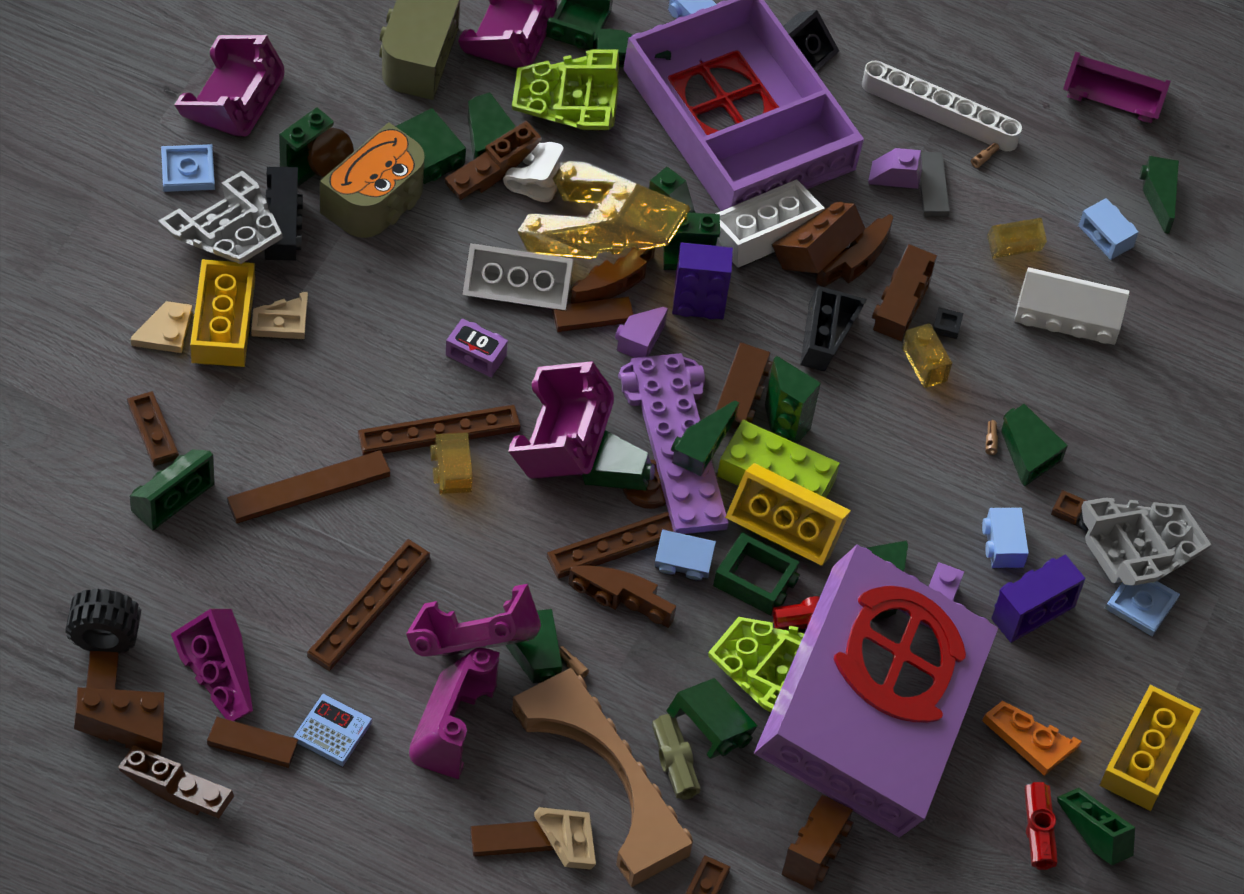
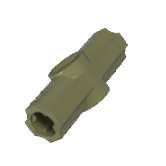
[652,714,700,800]

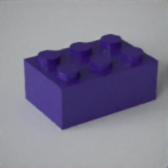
[672,243,733,319]
[991,554,1086,643]

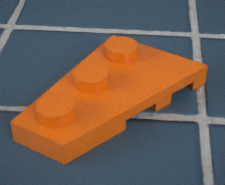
[982,701,1082,776]

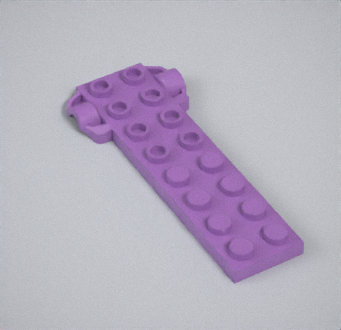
[618,353,728,534]

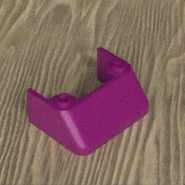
[1063,51,1171,124]

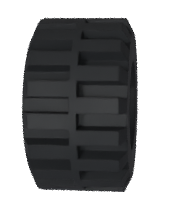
[65,589,141,654]

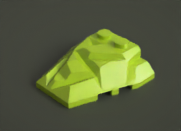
[512,50,619,130]
[708,617,805,712]

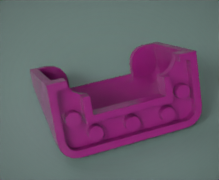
[458,0,557,69]
[174,35,285,137]
[406,584,541,656]
[409,647,500,779]

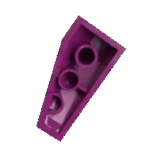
[171,609,253,722]

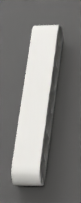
[862,61,1022,151]

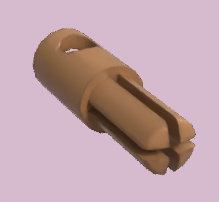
[971,143,1000,168]
[985,420,998,455]
[559,646,589,678]

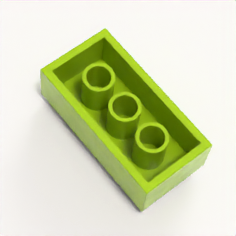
[717,420,840,498]

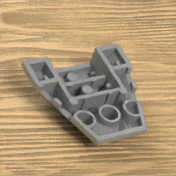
[158,171,283,264]
[1082,498,1211,586]

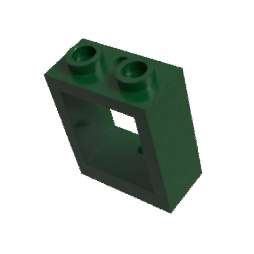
[713,533,800,616]

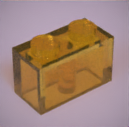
[987,218,1047,259]
[902,323,952,388]
[430,433,473,494]

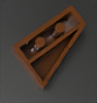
[771,202,866,273]
[872,244,937,342]
[715,342,773,429]
[74,687,164,756]
[782,795,854,890]

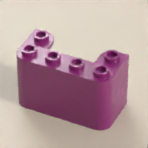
[508,361,614,479]

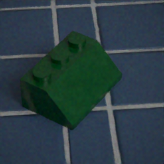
[765,356,821,444]
[130,449,215,531]

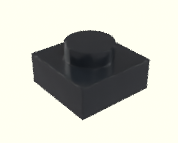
[932,307,964,339]

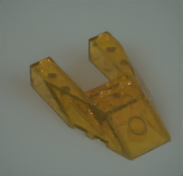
[517,161,690,258]

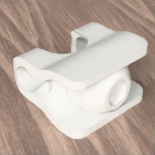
[503,142,567,202]

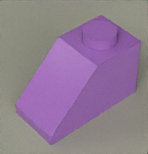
[868,148,922,189]
[615,307,668,358]

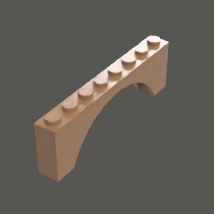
[512,668,693,887]

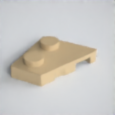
[251,292,308,339]
[131,301,192,353]
[534,807,596,869]

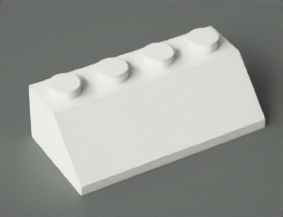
[716,179,825,268]
[463,243,574,310]
[1014,267,1129,345]

